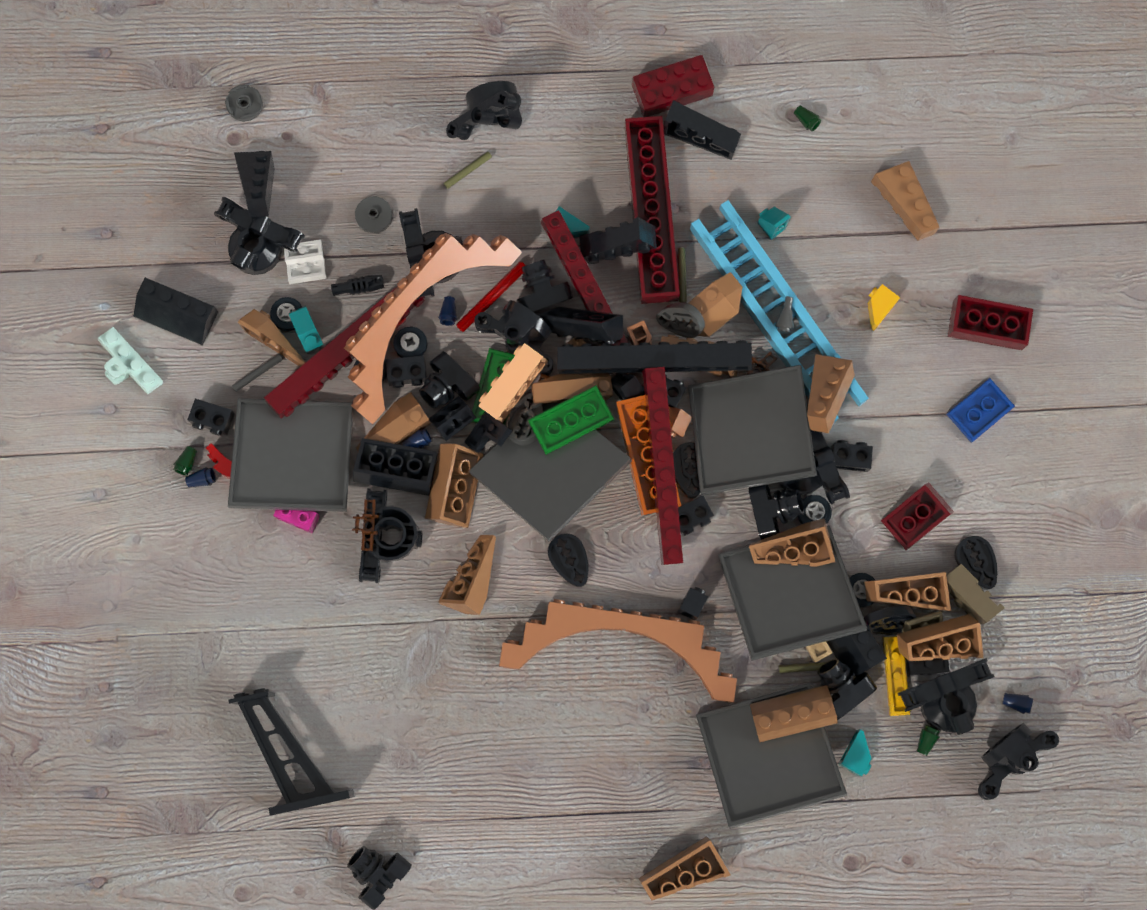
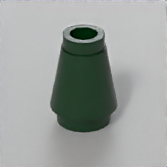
[794,105,821,132]
[173,446,197,476]
[916,725,940,756]

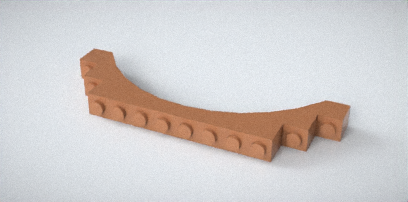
[344,233,522,424]
[499,599,737,703]

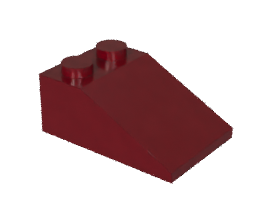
[881,482,954,550]

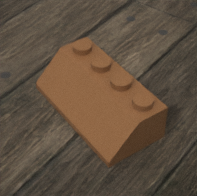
[425,444,483,528]
[750,685,838,742]

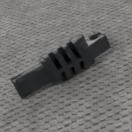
[331,275,384,296]

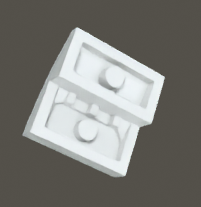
[284,240,327,284]

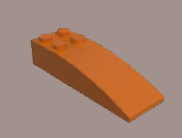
[616,395,681,516]

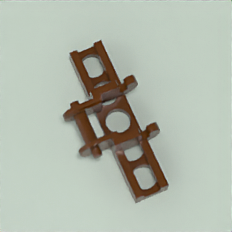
[744,351,778,375]
[352,499,379,551]

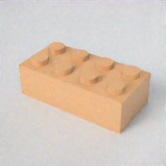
[479,343,548,423]

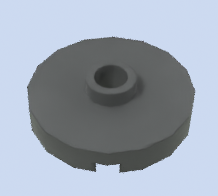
[225,85,263,122]
[355,196,392,234]

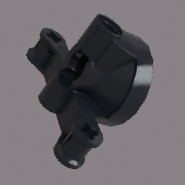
[446,81,522,140]
[214,197,305,275]
[399,208,463,300]
[474,300,553,375]
[778,430,850,505]
[359,488,423,584]
[898,658,995,735]
[978,723,1059,800]

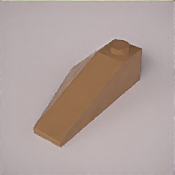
[238,309,306,367]
[531,373,613,403]
[356,392,431,451]
[749,519,835,567]
[438,535,496,615]

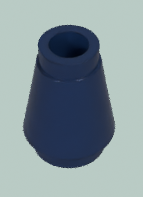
[438,296,457,326]
[402,428,432,448]
[185,467,216,488]
[1002,693,1033,714]

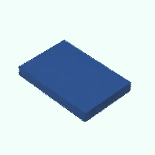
[946,378,1015,443]

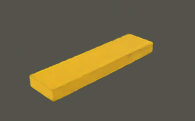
[882,636,910,716]

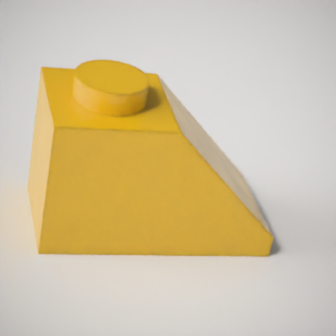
[867,284,900,331]

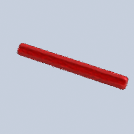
[456,261,526,332]

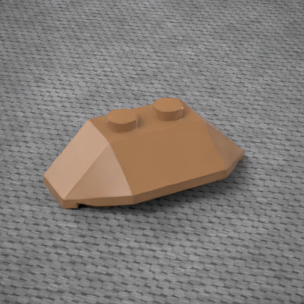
[683,272,743,337]

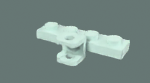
[98,327,163,395]

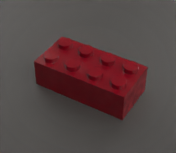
[632,55,715,117]
[947,295,1033,351]

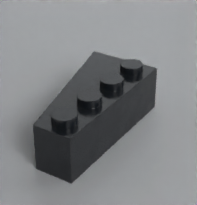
[664,100,741,160]
[234,151,275,217]
[580,217,657,264]

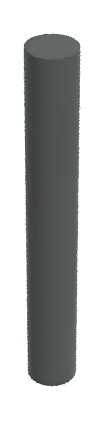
[232,354,283,392]

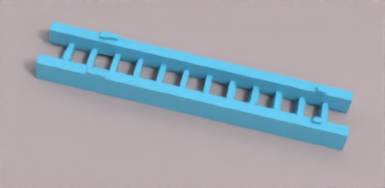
[690,200,869,423]

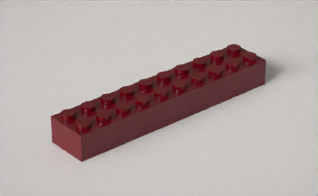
[624,116,680,304]

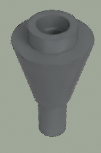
[775,296,794,332]

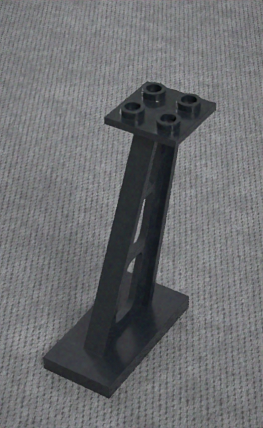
[228,688,355,816]

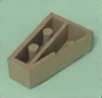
[946,564,1005,625]

